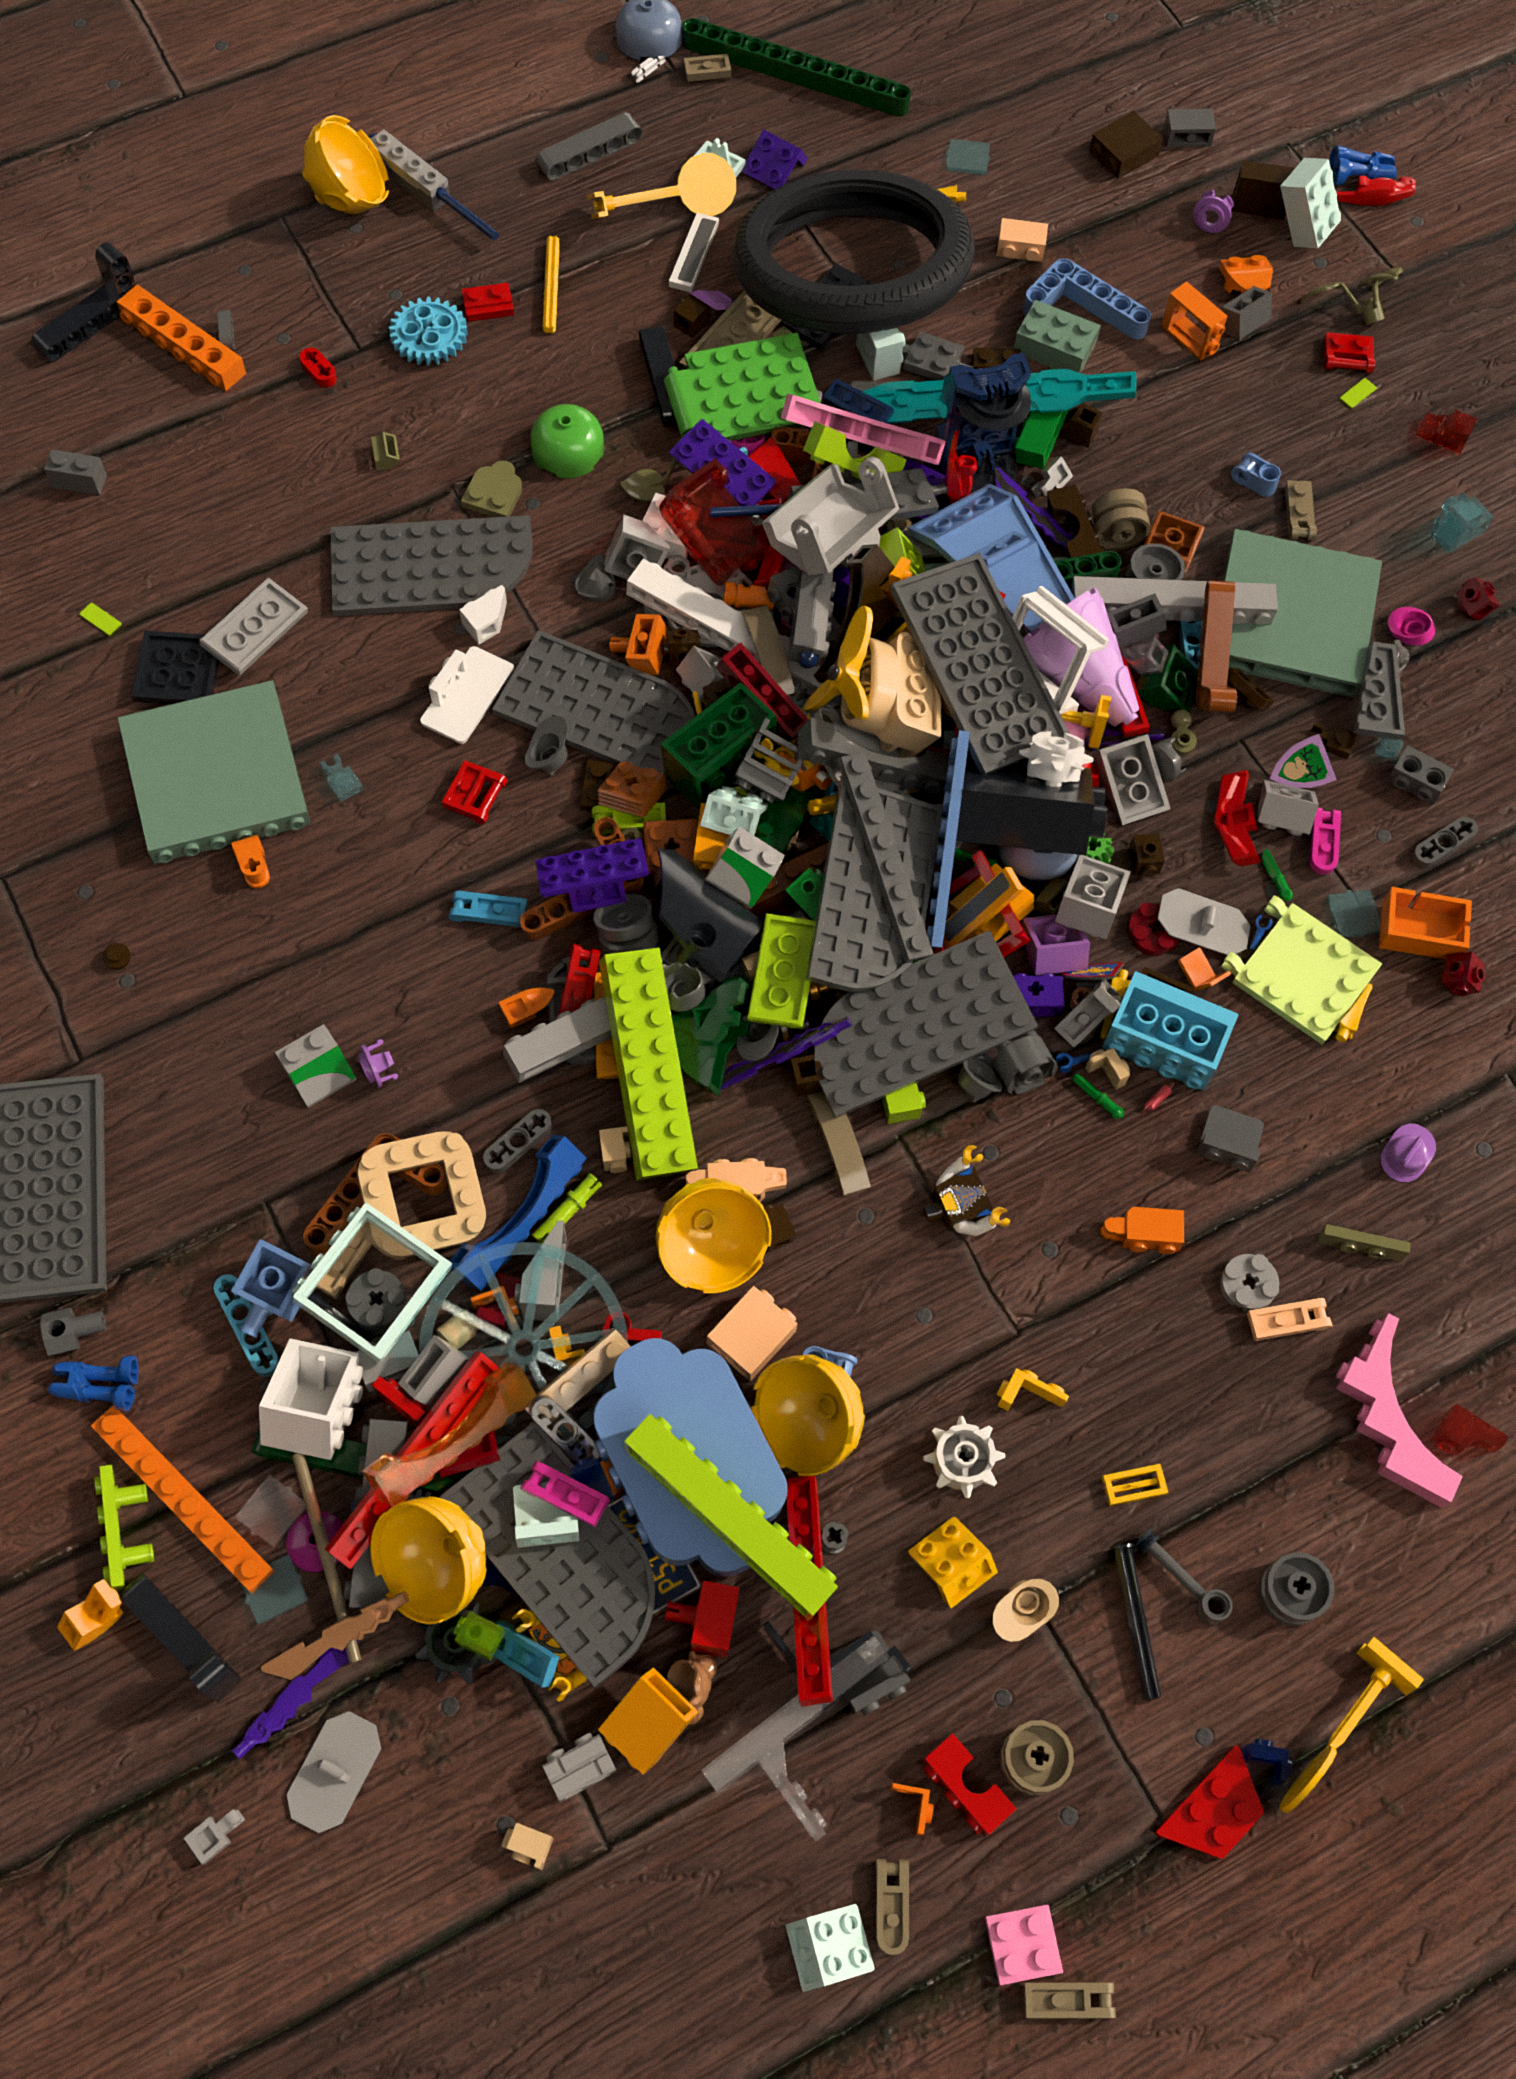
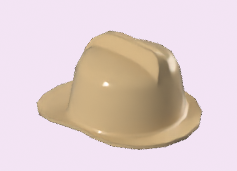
[992,1579,1059,1642]

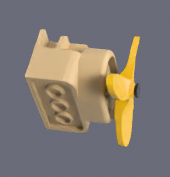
[804,606,941,758]

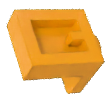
[549,1326,585,1370]

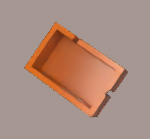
[1379,887,1472,960]

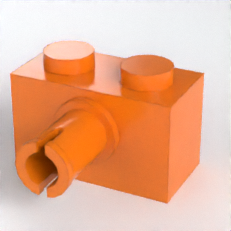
[609,614,669,675]

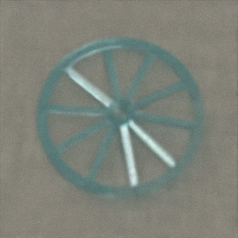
[419,1242,628,1449]

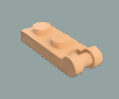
[1247,1298,1333,1341]

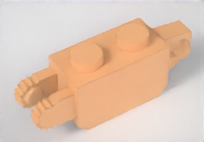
[685,1158,787,1202]

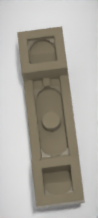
[742,605,795,697]
[807,1091,871,1197]

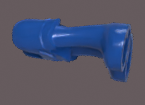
[1329,145,1397,186]
[48,1355,139,1411]

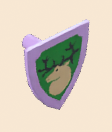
[1270,734,1337,788]

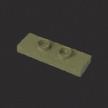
[1317,1224,1411,1261]

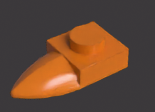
[499,988,555,1029]

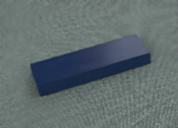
[822,378,894,423]

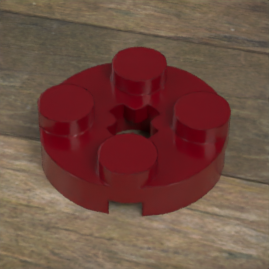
[1127,902,1180,956]

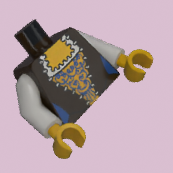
[922,1145,1010,1236]

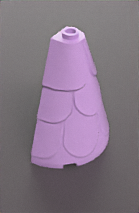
[1023,587,1139,727]

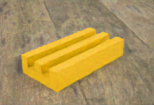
[1101,1464,1168,1507]

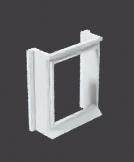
[1012,586,1109,714]

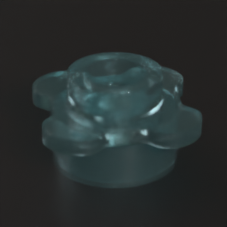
[1375,737,1404,762]

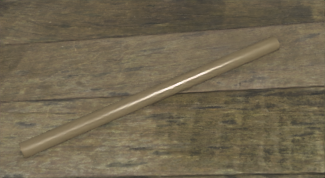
[292,1453,362,1664]

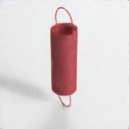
[1143,1083,1174,1114]

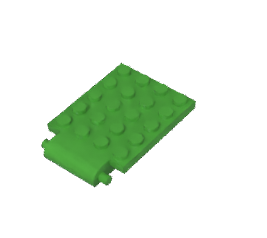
[664,333,821,441]

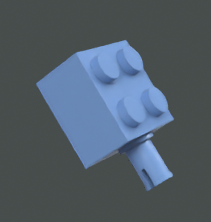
[231,1239,313,1338]

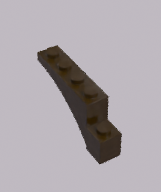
[813,544,897,683]

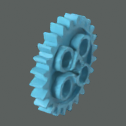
[389,297,468,366]

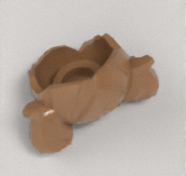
[667,1651,717,1725]

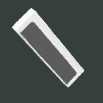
[669,213,719,293]

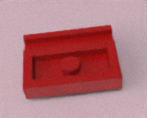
[462,282,514,322]

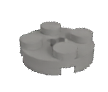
[1220,1254,1279,1312]

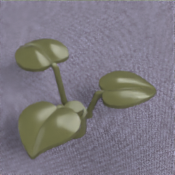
[1300,267,1403,325]
[620,438,713,509]

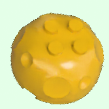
[302,115,389,214]
[655,1178,772,1293]
[750,1354,865,1476]
[370,1496,486,1624]

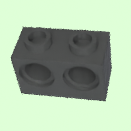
[1387,745,1454,805]

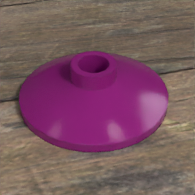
[286,1511,343,1572]

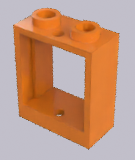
[1161,281,1227,360]

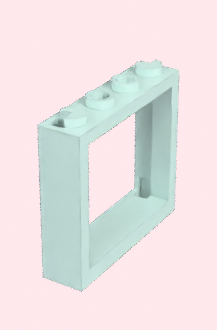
[292,1202,452,1364]

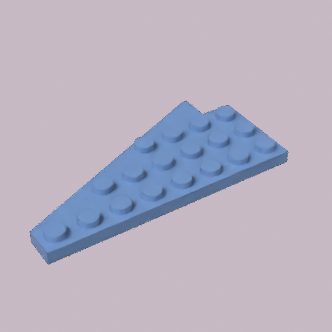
[927,730,970,951]

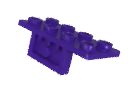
[670,419,776,517]
[535,838,649,913]

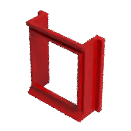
[925,851,1031,958]

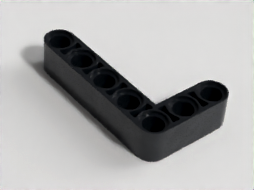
[31,242,136,362]
[118,1573,242,1703]

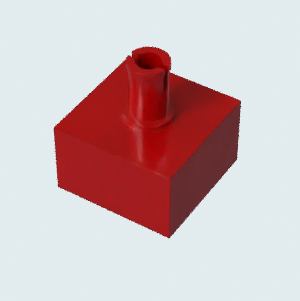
[665,1580,740,1659]

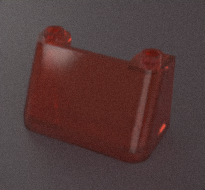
[659,458,771,586]

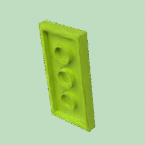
[747,913,815,1029]

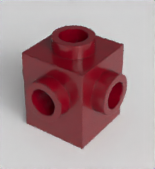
[1455,577,1500,621]
[1442,952,1485,997]

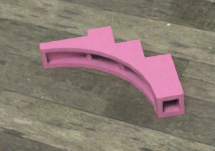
[781,393,946,465]
[1336,1313,1463,1508]

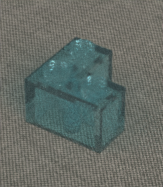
[1430,492,1494,554]

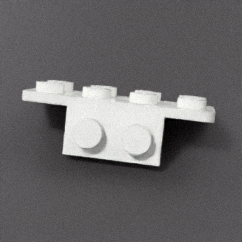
[420,646,514,744]

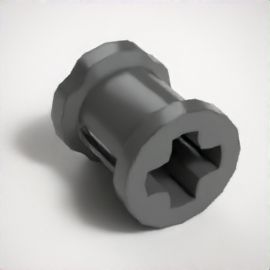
[821,1522,848,1554]

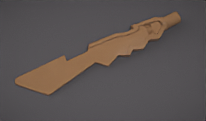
[261,1591,410,1680]

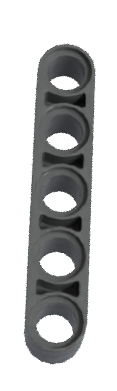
[535,112,643,180]

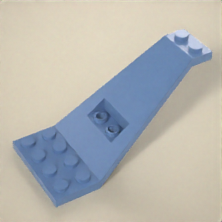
[908,484,1075,634]

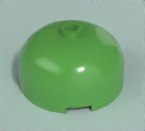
[530,404,604,478]

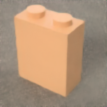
[707,1286,797,1382]

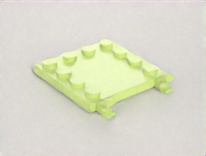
[1221,895,1382,1045]

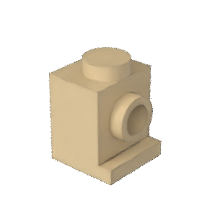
[599,1126,631,1173]
[502,1823,554,1870]

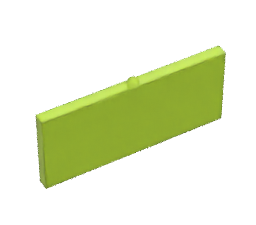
[1339,378,1377,409]
[79,602,122,636]

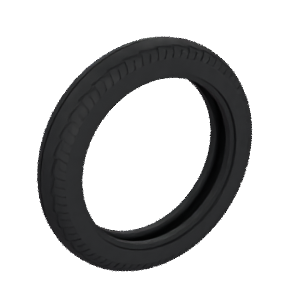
[732,169,974,334]

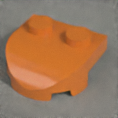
[1219,255,1273,294]

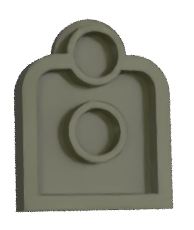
[461,461,522,517]

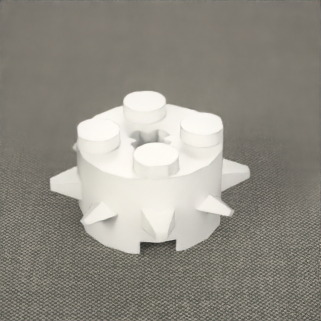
[1019,731,1094,787]
[923,1416,1005,1498]

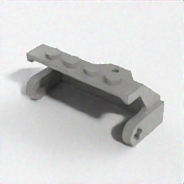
[762,457,899,576]

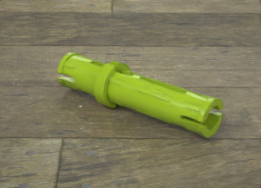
[531,1173,602,1246]

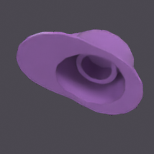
[1381,1124,1436,1182]

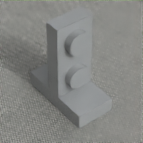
[1054,979,1122,1047]

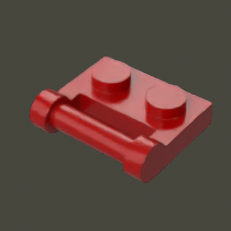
[1324,332,1375,373]
[442,760,508,825]

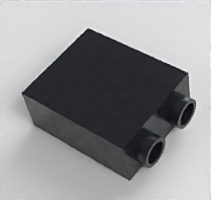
[956,755,1107,856]

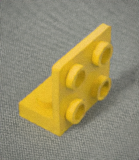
[908,1517,998,1608]

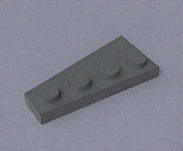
[1353,641,1405,740]

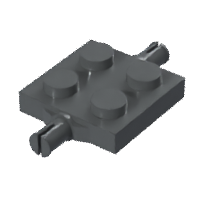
[902,331,973,381]
[887,468,947,521]

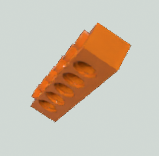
[117,284,246,391]

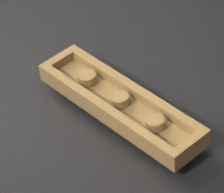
[523,1328,631,1427]

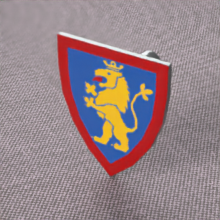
[1057,962,1124,989]

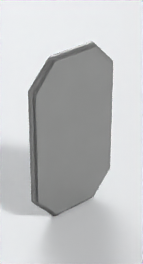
[1158,888,1250,956]
[287,1711,381,1833]

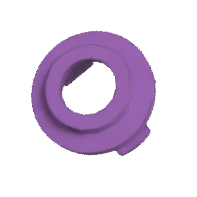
[1193,190,1234,233]
[358,1039,398,1088]

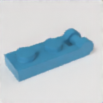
[448,891,528,927]
[488,1620,560,1687]

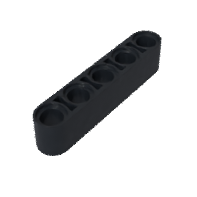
[639,325,677,426]

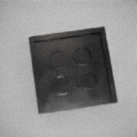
[131,630,220,704]

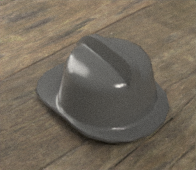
[525,715,568,776]
[737,1014,779,1061]
[958,1052,1003,1103]

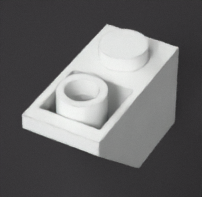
[460,585,507,644]

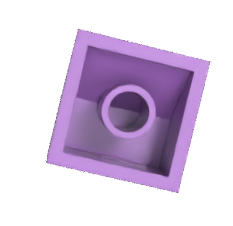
[1022,914,1090,975]

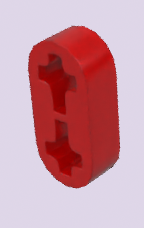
[300,348,337,388]

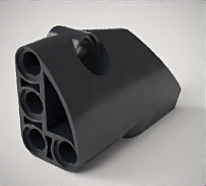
[657,848,764,984]

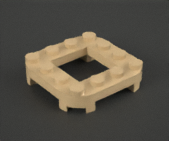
[357,1131,486,1260]

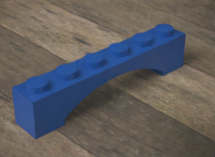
[450,1134,587,1291]

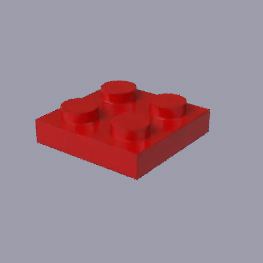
[372,1376,429,1427]

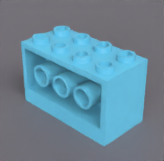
[1102,971,1239,1091]

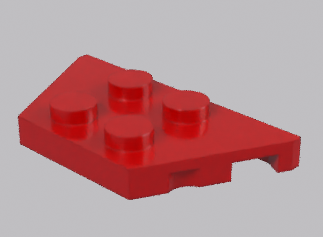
[1154,1745,1264,1860]

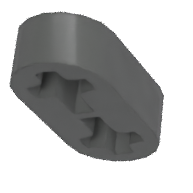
[218,310,235,351]

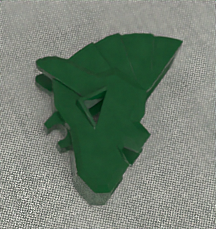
[671,977,752,1097]

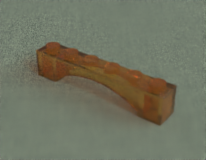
[362,1362,537,1506]

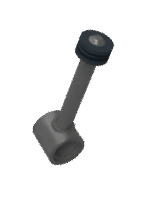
[1135,1528,1233,1626]

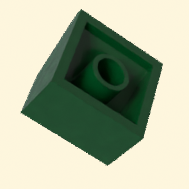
[1136,645,1198,713]

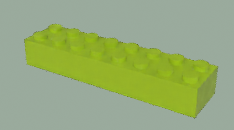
[599,948,698,1181]
[624,1414,839,1621]

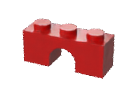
[922,1733,1016,1837]

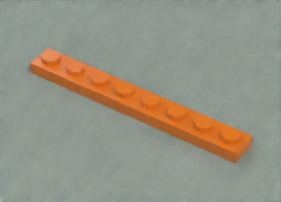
[91,1405,275,1594]

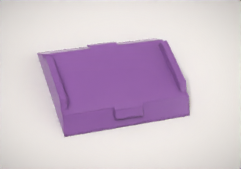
[690,290,733,310]

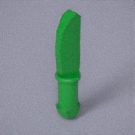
[1262,849,1293,901]
[1072,1074,1124,1119]

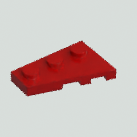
[749,437,802,504]

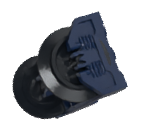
[934,353,1031,494]

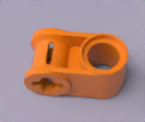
[232,834,270,889]

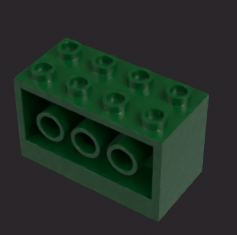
[660,682,778,811]

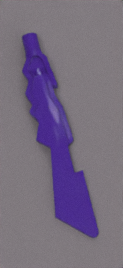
[232,1640,359,1759]

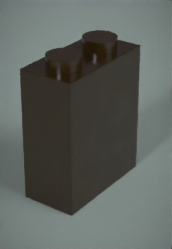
[1089,110,1163,179]
[1231,160,1295,220]

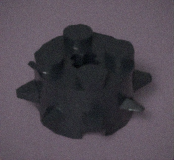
[415,1602,499,1685]

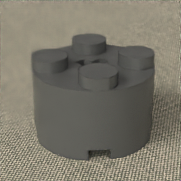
[993,1031,1058,1095]
[345,1268,408,1335]

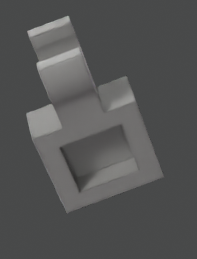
[1031,456,1073,497]
[184,1809,245,1865]

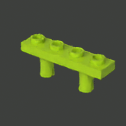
[94,1465,154,1592]

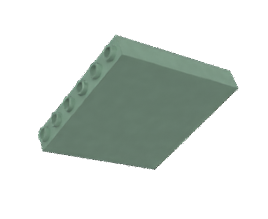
[1222,529,1382,698]
[118,680,311,864]

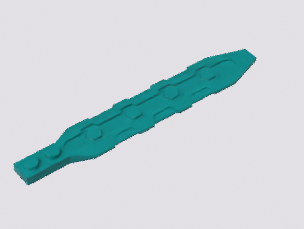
[862,369,1137,424]

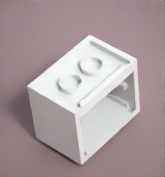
[259,1339,363,1460]

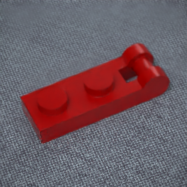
[558,944,600,1016]

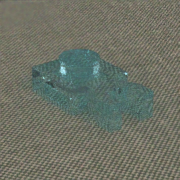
[320,754,363,802]

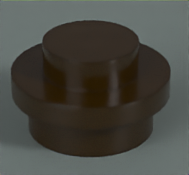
[102,943,131,970]

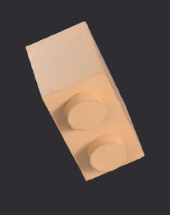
[996,218,1048,262]

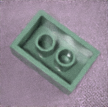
[1014,300,1101,373]

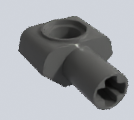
[40,1307,107,1356]

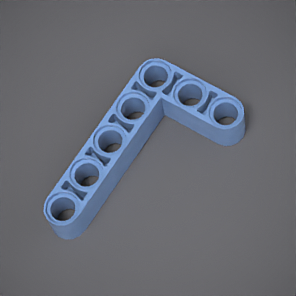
[1023,258,1151,339]

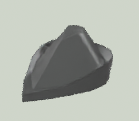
[575,552,616,603]

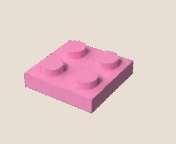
[985,1905,1063,1985]

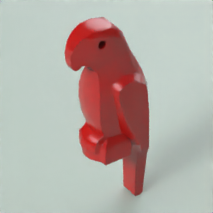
[1336,176,1416,206]
[945,430,977,505]

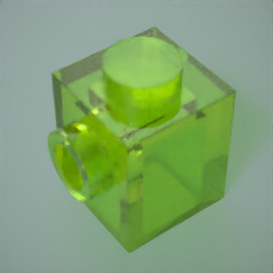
[454,1611,506,1661]

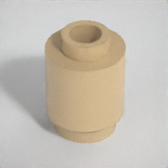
[436,1310,480,1350]

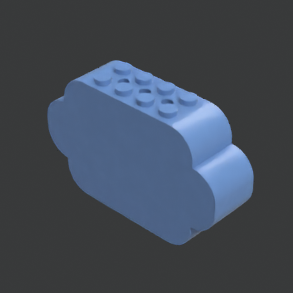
[594,1338,787,1577]

